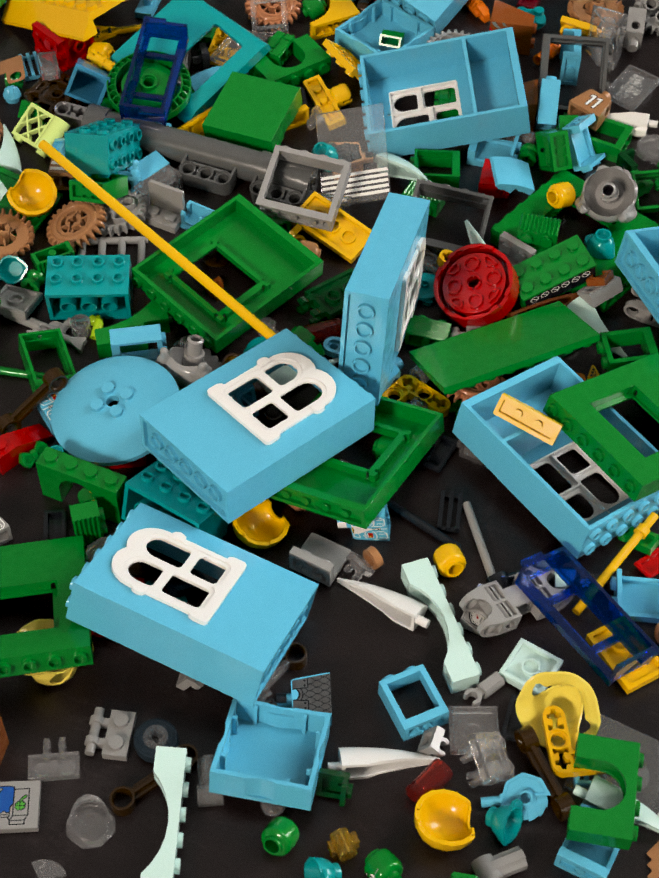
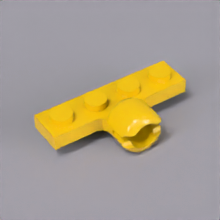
[303,74,352,132]

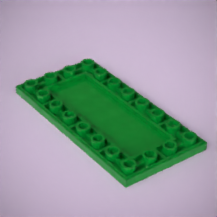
[409,301,600,395]

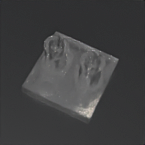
[458,731,515,788]

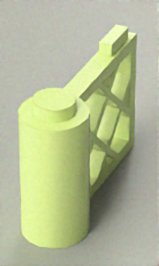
[11,102,71,158]

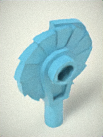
[481,773,550,821]

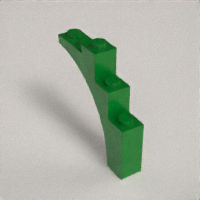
[94,275,180,359]

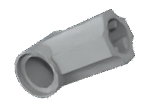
[471,846,528,878]

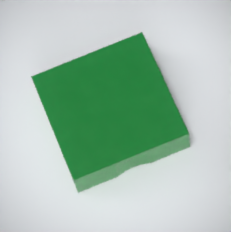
[202,71,303,153]

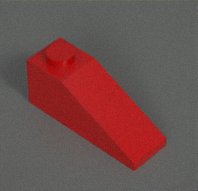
[0,423,54,475]

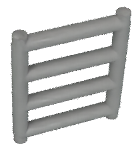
[78,236,149,264]

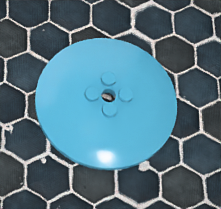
[51,356,179,466]

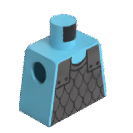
[276,672,332,726]

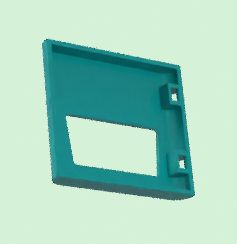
[110,0,270,123]

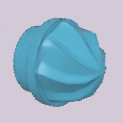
[3,85,21,104]

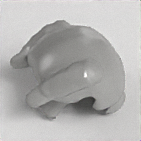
[575,165,638,223]
[155,334,222,389]

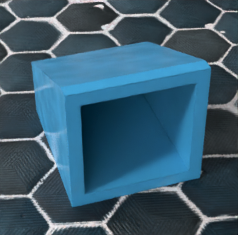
[64,57,111,105]

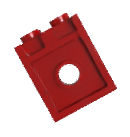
[32,21,95,72]

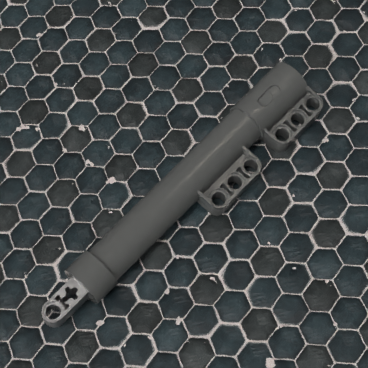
[54,101,320,207]

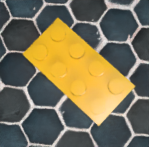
[292,191,372,264]

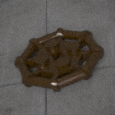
[24,73,88,121]

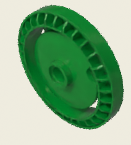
[106,51,192,123]

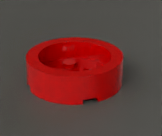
[433,244,519,328]

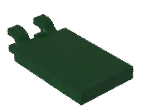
[297,268,354,327]

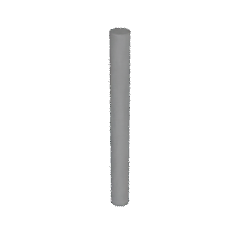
[462,501,496,577]

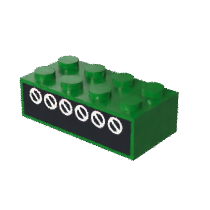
[513,235,597,307]

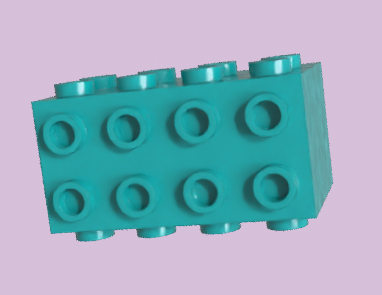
[64,118,142,178]
[44,254,134,320]
[121,460,228,539]

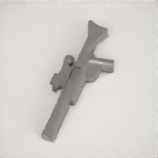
[3,315,87,354]

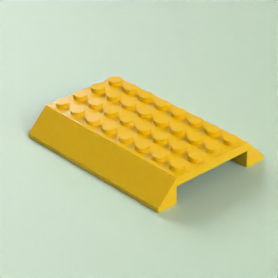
[1,0,125,42]

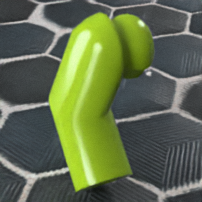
[88,315,104,340]

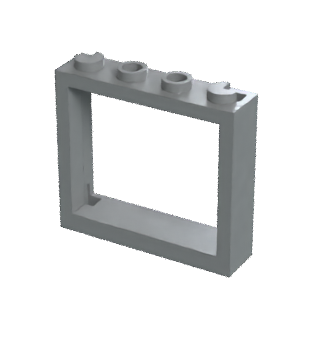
[255,145,351,232]

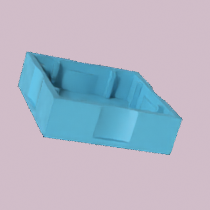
[335,0,435,61]
[209,698,331,811]

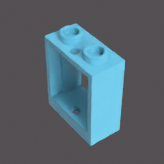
[535,76,561,130]
[109,324,167,362]
[378,664,449,741]

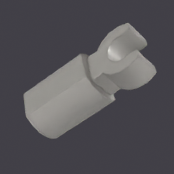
[463,671,505,709]

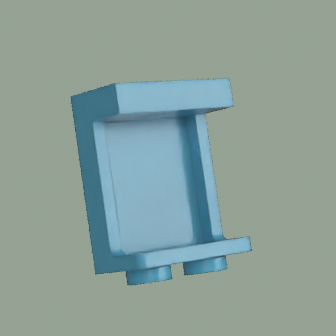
[559,28,581,86]
[562,113,606,173]
[466,135,522,167]
[610,568,659,623]
[554,803,620,878]

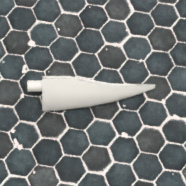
[607,112,658,138]
[337,578,431,631]
[328,747,441,780]

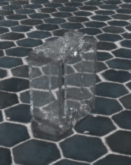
[250,0,289,39]

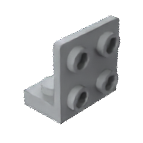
[142,179,186,234]
[498,231,537,266]
[289,533,351,587]

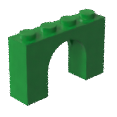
[248,34,331,86]
[35,446,128,524]
[566,733,644,850]

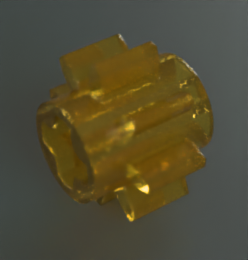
[327,828,360,861]

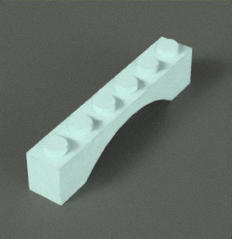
[401,557,482,694]
[140,746,192,878]

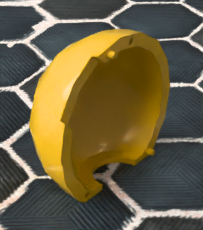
[6,169,57,217]
[232,499,290,549]
[414,789,475,851]

